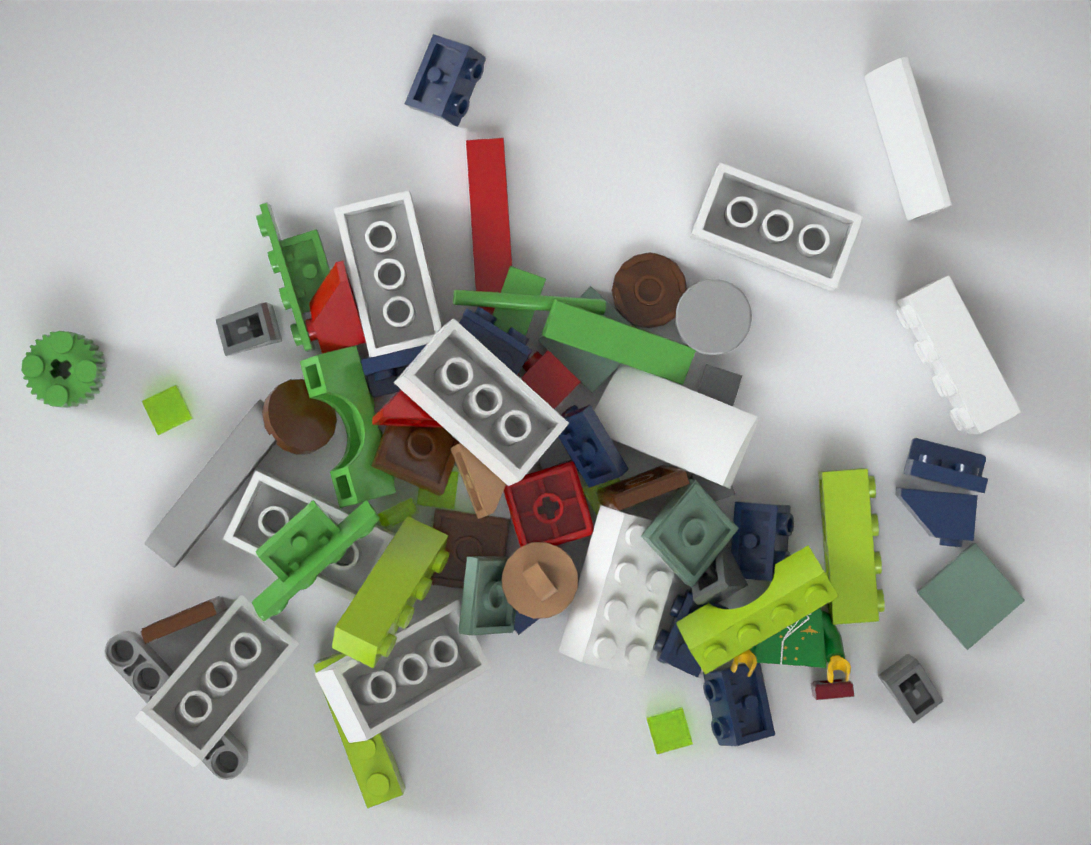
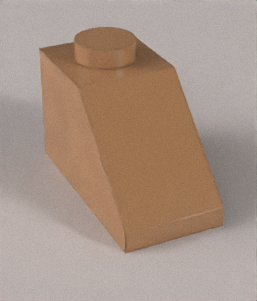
[450,443,506,519]

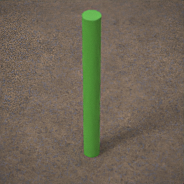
[453,290,606,315]

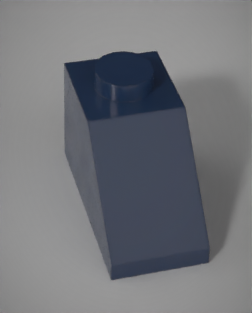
[895,488,978,547]

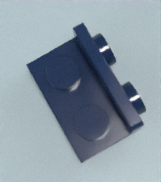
[404,34,486,127]
[459,307,533,375]
[361,344,427,397]
[558,405,629,488]
[903,438,988,493]
[731,501,794,581]
[653,589,729,678]
[703,663,775,746]

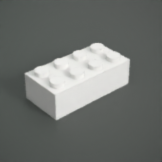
[690,162,864,291]
[334,190,443,358]
[896,275,1022,434]
[394,318,569,486]
[223,470,396,601]
[559,505,674,677]
[135,595,299,768]
[315,600,491,743]

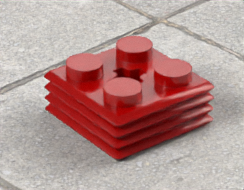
[504,461,594,547]

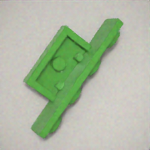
[256,203,331,352]
[252,500,380,621]

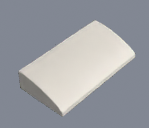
[864,56,952,221]
[595,364,760,489]

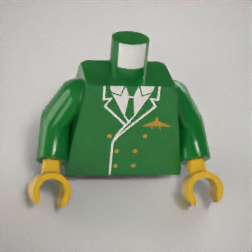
[730,608,851,683]

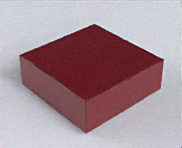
[811,678,854,700]

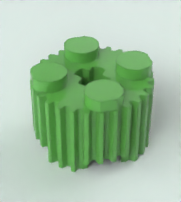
[21,331,106,408]

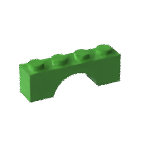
[300,346,396,508]

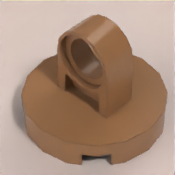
[502,542,578,619]

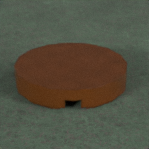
[612,252,687,328]
[262,379,337,455]

